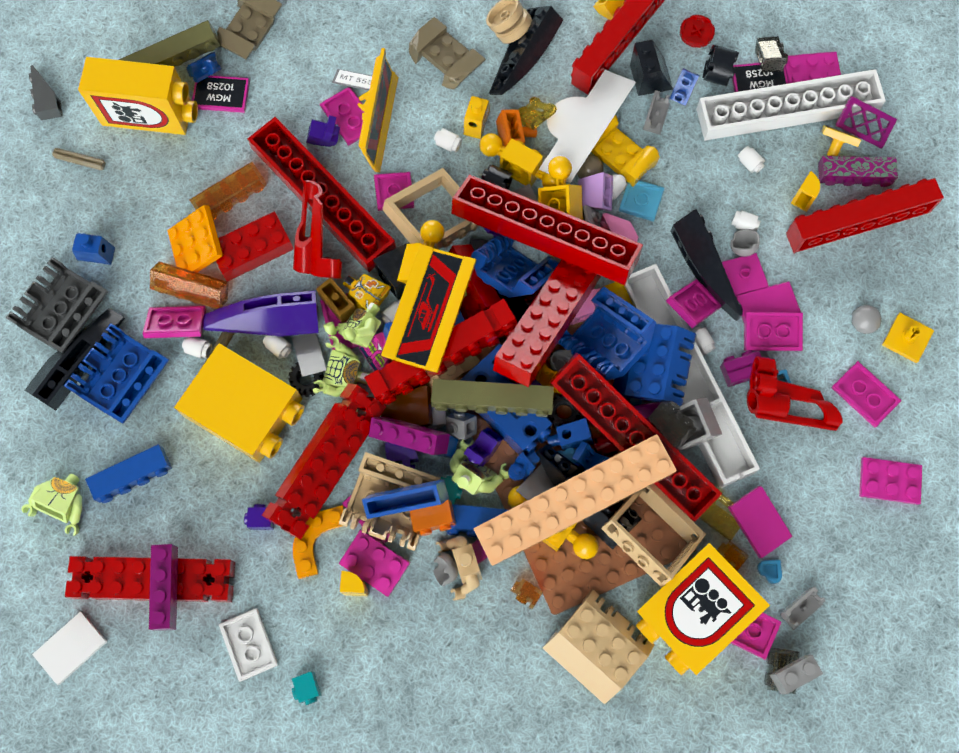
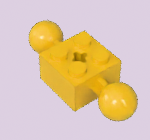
[479,133,555,187]
[538,156,583,220]
[397,220,445,284]
[508,486,599,559]

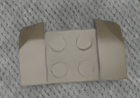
[217,0,282,60]
[409,17,486,90]

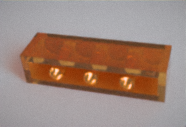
[189,162,266,220]
[150,262,229,309]

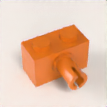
[496,110,537,147]
[409,499,456,536]

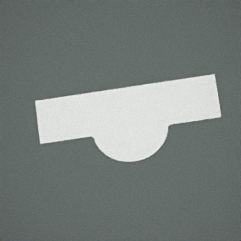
[539,70,636,183]

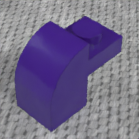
[306,115,340,147]
[464,427,504,467]
[385,442,419,469]

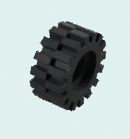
[288,362,324,397]
[547,394,582,429]

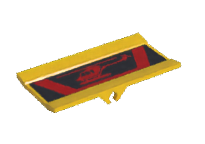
[357,48,399,173]
[381,244,476,373]

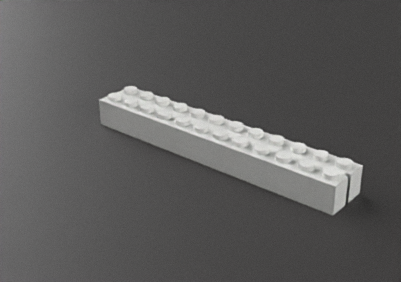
[624,264,760,489]

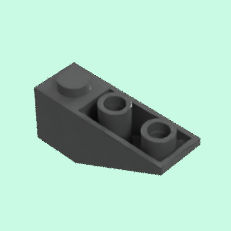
[29,65,62,121]

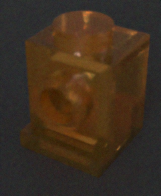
[717,540,749,571]
[510,578,543,610]

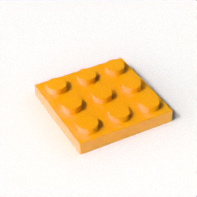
[167,205,223,280]

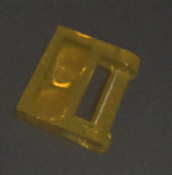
[518,97,557,129]
[699,489,740,541]

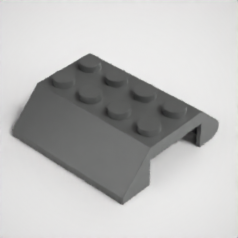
[6,257,109,353]

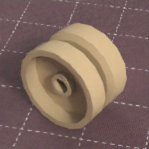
[486,0,532,44]

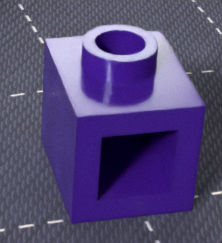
[244,504,274,530]

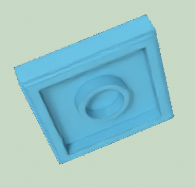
[619,180,664,222]

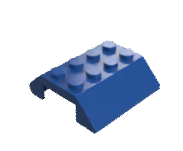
[471,234,559,298]
[558,286,656,380]
[64,323,169,424]
[613,324,696,408]

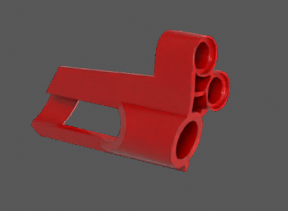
[293,180,342,279]
[747,356,843,431]

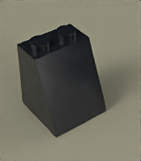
[630,39,673,96]
[373,243,410,300]

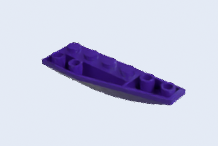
[203,291,319,336]

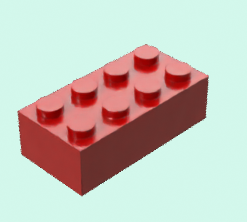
[216,211,294,282]
[449,244,501,321]

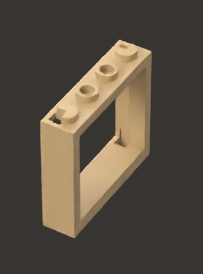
[383,168,479,250]
[601,484,706,587]

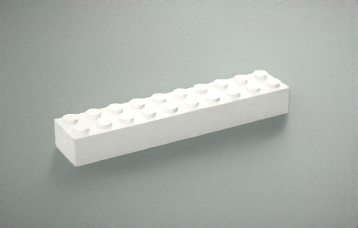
[696,69,886,141]

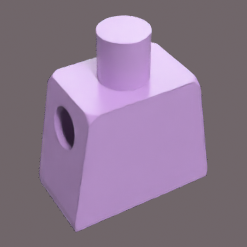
[578,172,613,211]

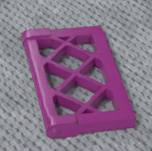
[835,96,897,149]

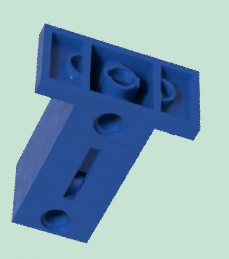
[447,344,552,455]

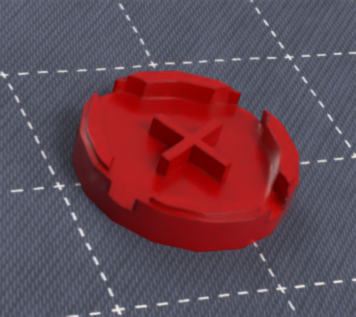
[680,15,715,48]

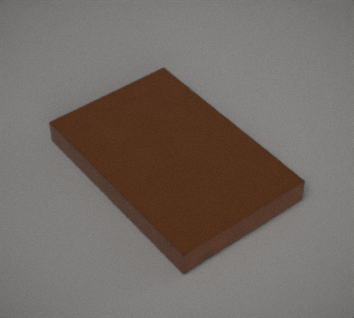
[381,385,433,427]

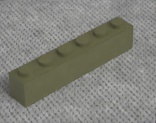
[119,20,221,67]
[431,379,554,417]

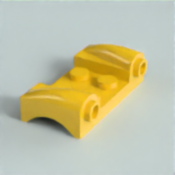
[591,115,660,187]

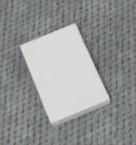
[219,608,278,682]
[32,611,107,685]

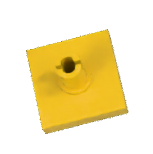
[821,125,861,156]
[882,312,934,363]

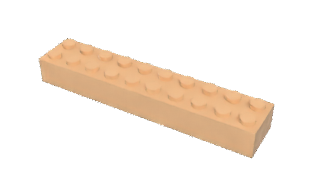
[473,434,677,566]

